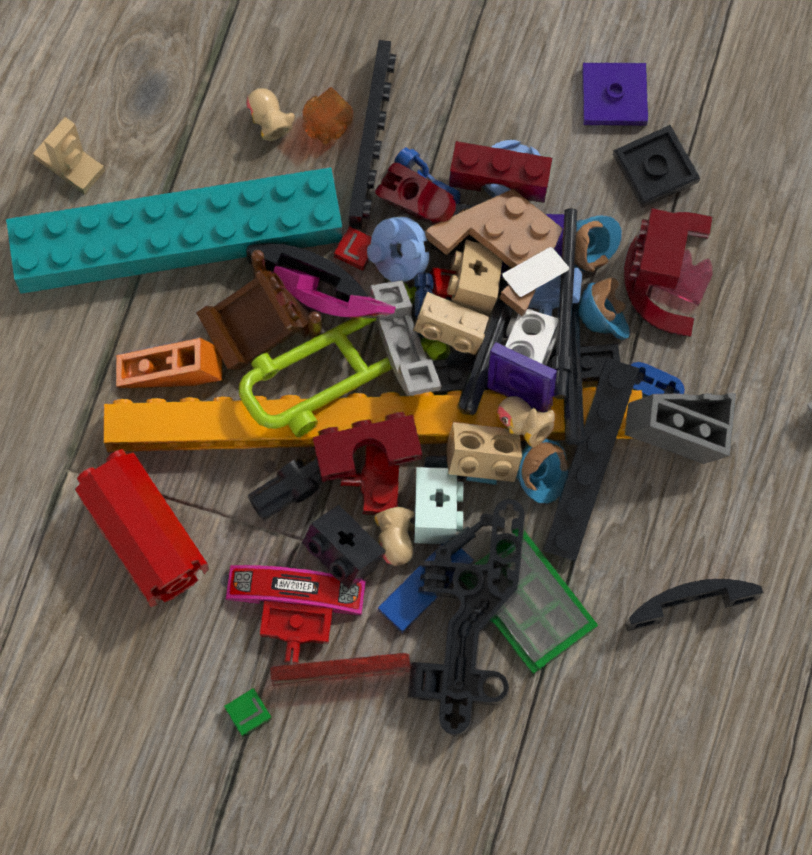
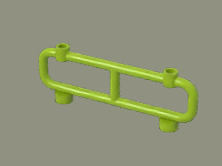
[238,282,447,437]

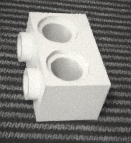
[501,309,558,365]

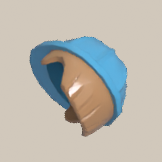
[574,215,622,272]
[579,277,630,340]
[516,439,569,504]

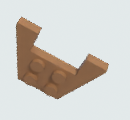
[425,189,563,317]

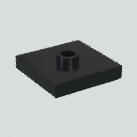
[612,125,700,208]

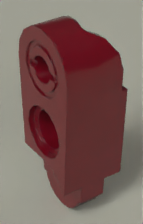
[375,163,456,225]

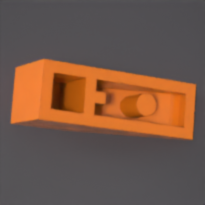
[116,338,222,388]

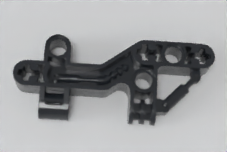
[407,499,525,737]

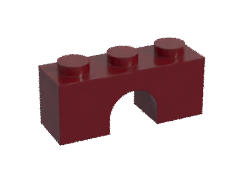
[449,141,553,203]
[313,412,422,482]

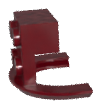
[624,208,713,337]

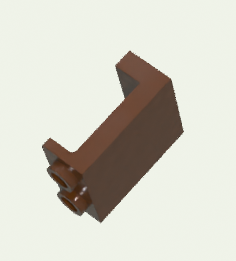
[196,270,304,370]

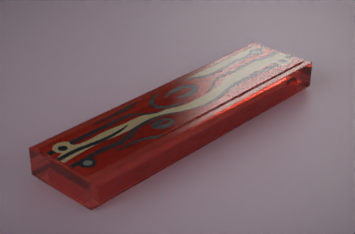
[270,653,410,686]

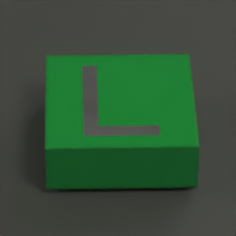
[224,688,272,737]

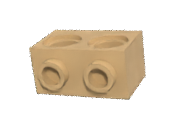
[446,422,522,482]

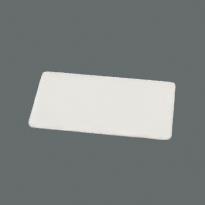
[503,247,569,297]

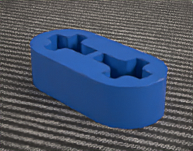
[631,362,685,398]

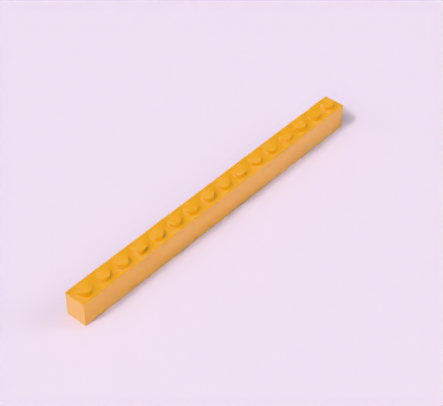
[104,387,642,452]

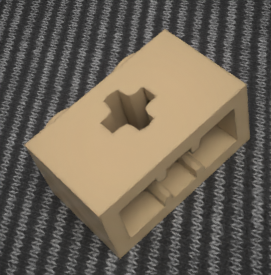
[447,240,502,316]

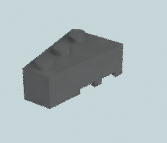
[625,393,736,464]

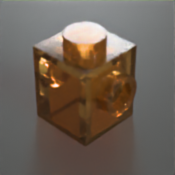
[302,87,353,145]

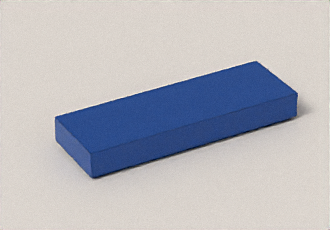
[378,544,474,633]

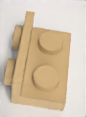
[413,292,489,355]

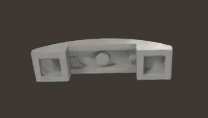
[370,280,441,396]

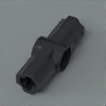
[247,452,324,521]

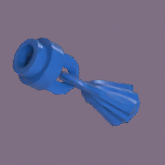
[394,147,461,204]

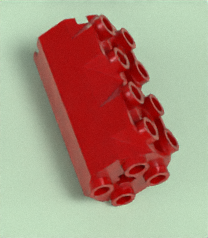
[75,449,209,607]

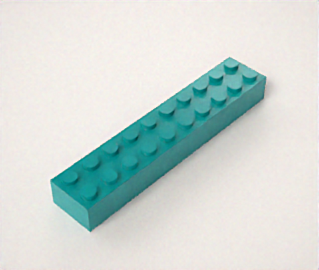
[6,167,343,294]

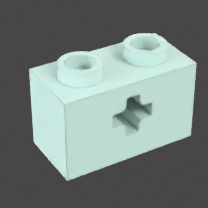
[414,467,463,544]

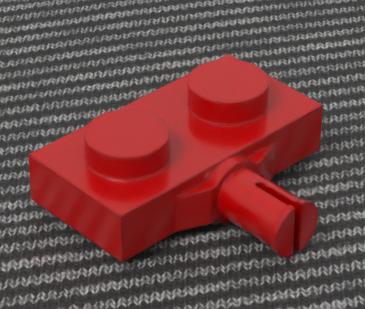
[340,446,399,515]
[260,600,333,664]

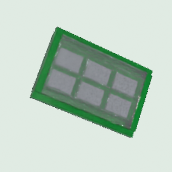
[460,530,598,674]

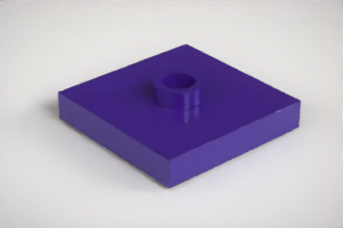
[582,63,648,126]
[487,342,557,413]

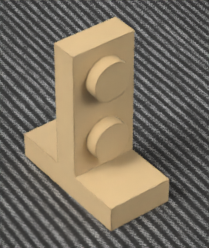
[33,117,105,195]

